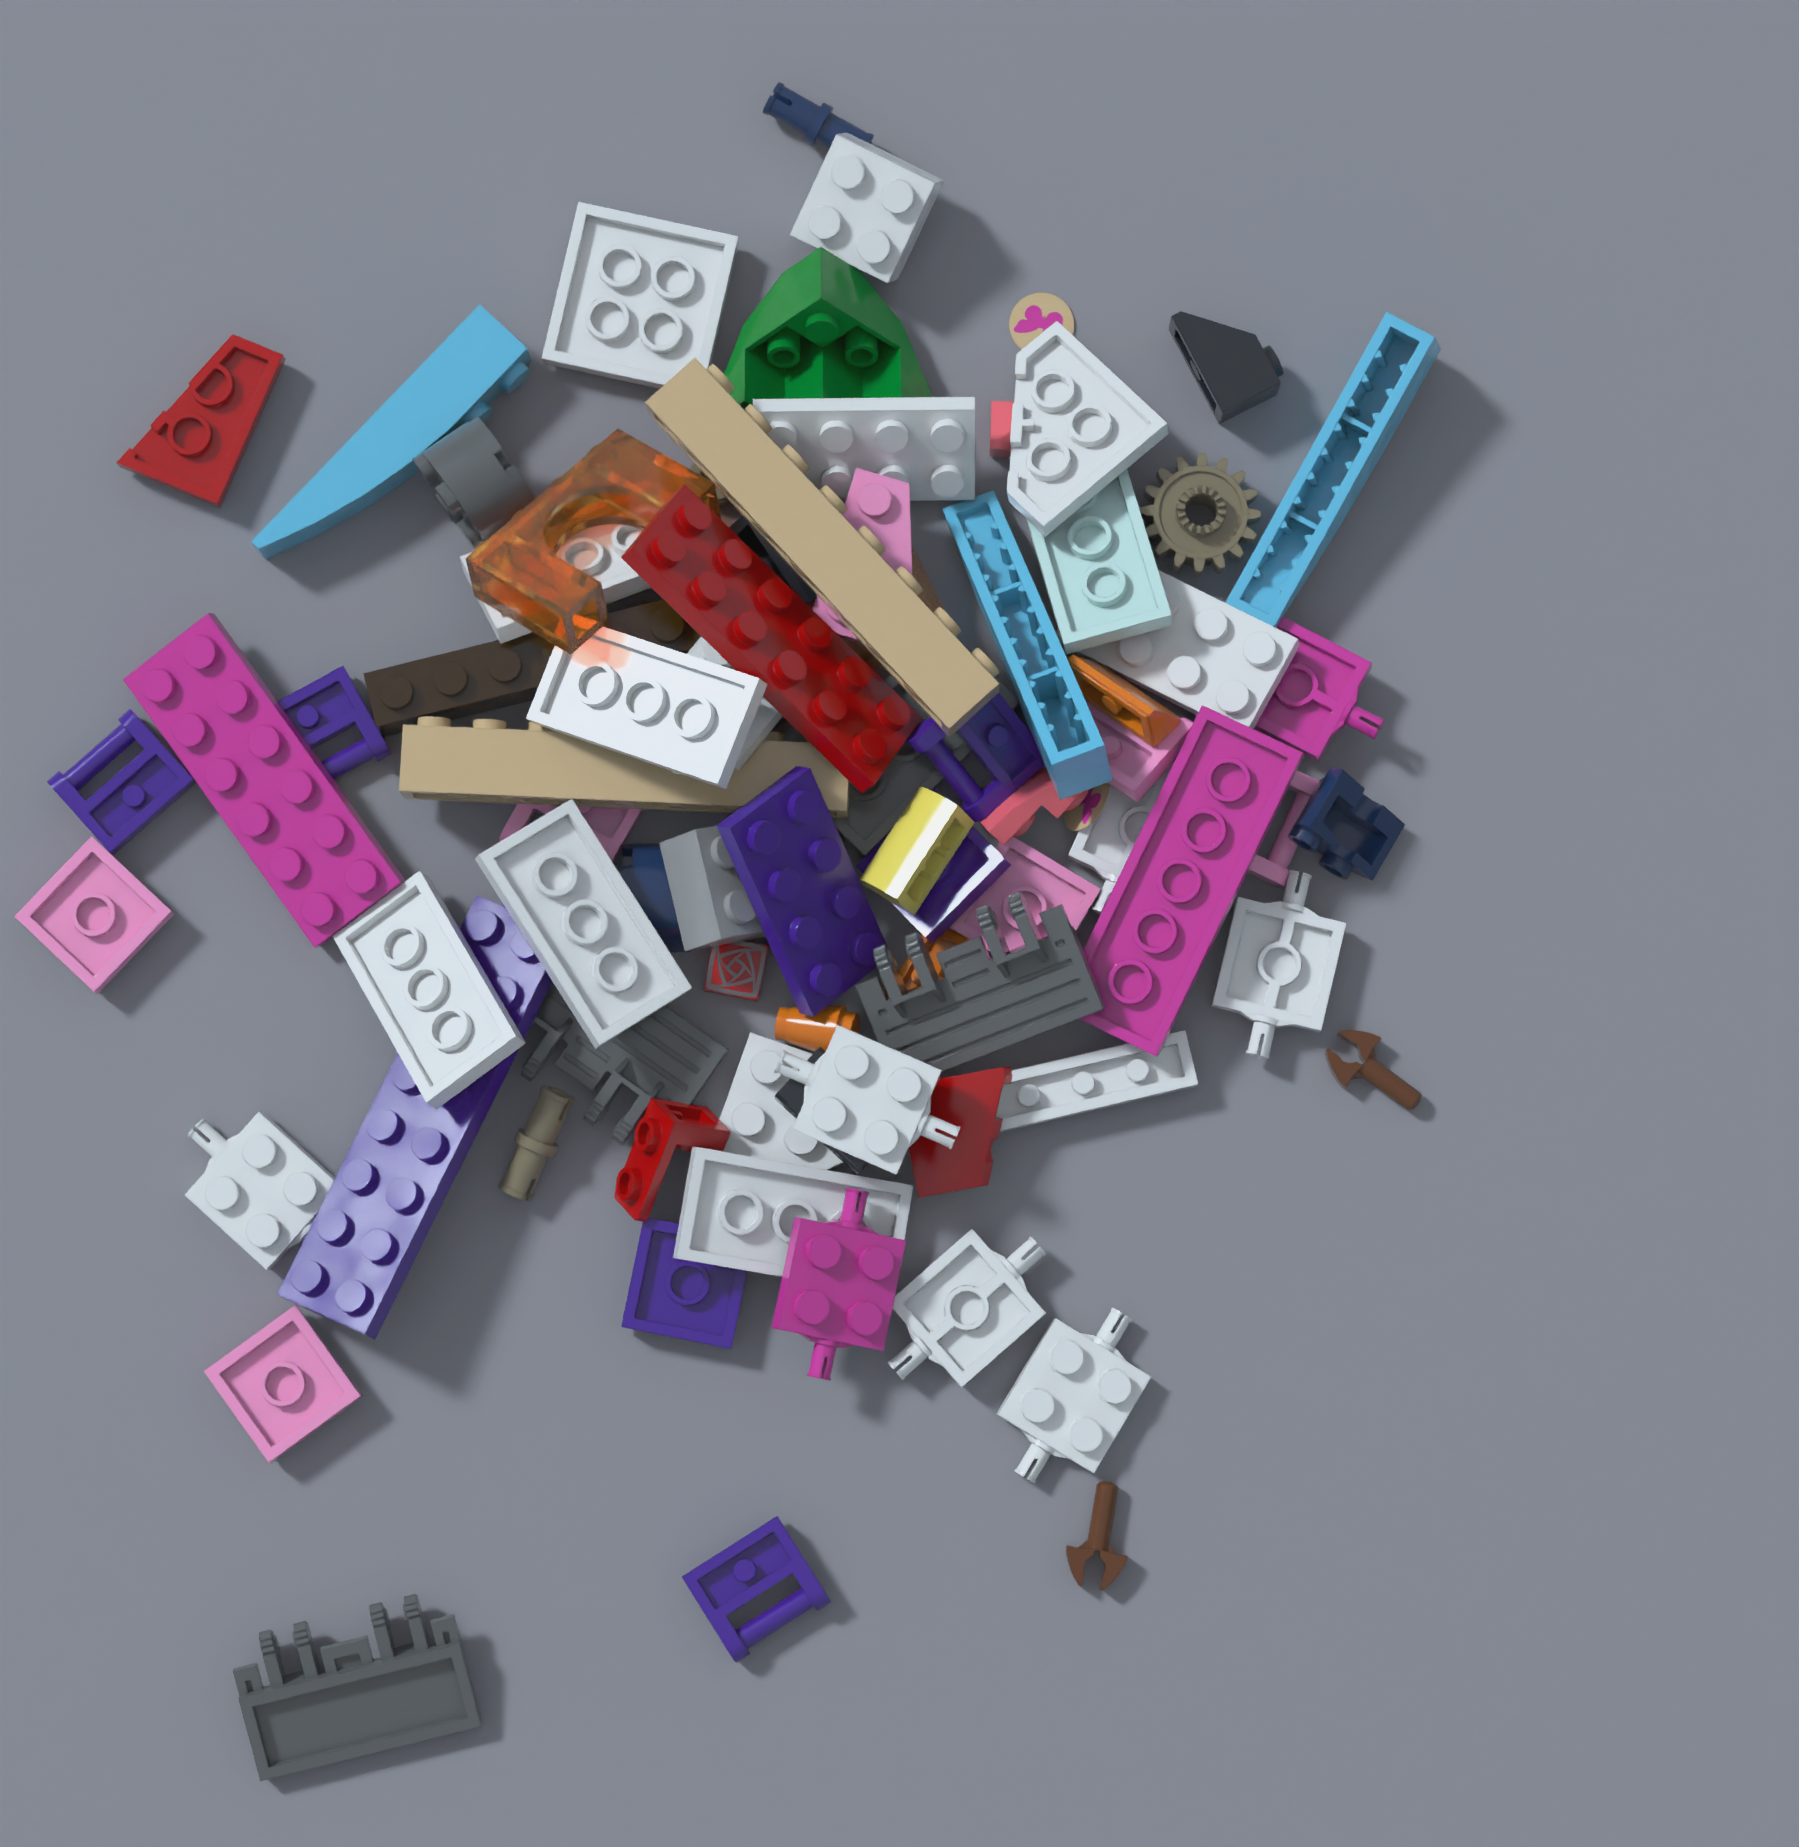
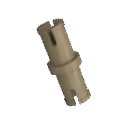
[498,1085,575,1201]

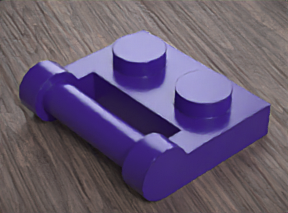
[278,666,392,779]
[907,693,1045,822]
[47,709,196,855]
[682,1516,831,1663]

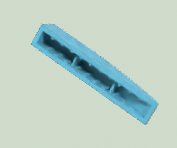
[251,304,532,560]
[1225,312,1441,628]
[942,490,1112,800]

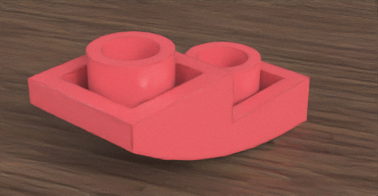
[979,767,1089,845]

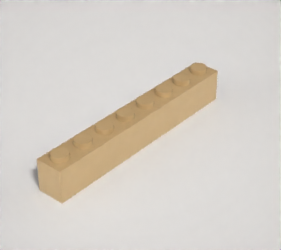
[645,358,1000,738]
[399,716,850,819]

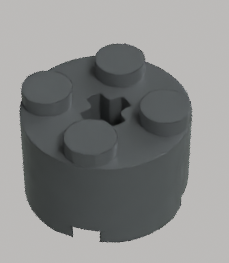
[412,416,538,551]

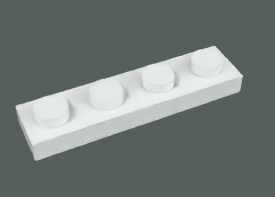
[996,1030,1198,1132]

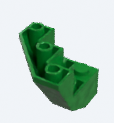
[724,247,933,409]

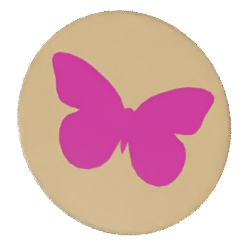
[1009,293,1074,350]
[1064,783,1110,831]

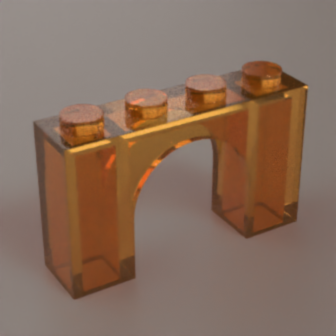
[465,429,721,655]

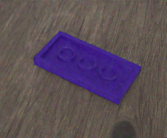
[717,766,888,1017]

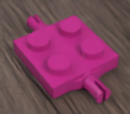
[1254,617,1385,762]
[772,1187,906,1381]

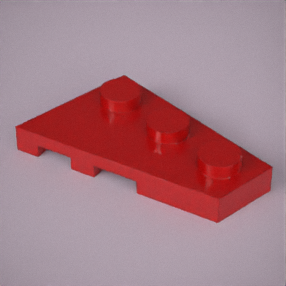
[116,334,286,508]

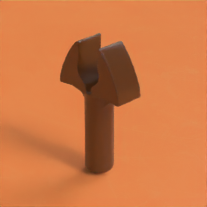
[1325,1030,1422,1111]
[1066,1481,1128,1590]

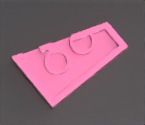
[813,468,912,645]

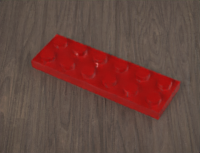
[621,484,922,793]

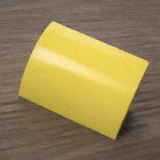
[859,787,975,915]

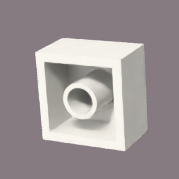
[790,133,944,283]

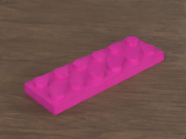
[123,613,406,948]
[1079,705,1305,1057]

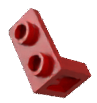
[614,1098,731,1222]

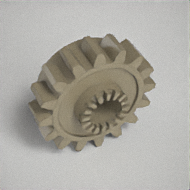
[1140,453,1261,577]

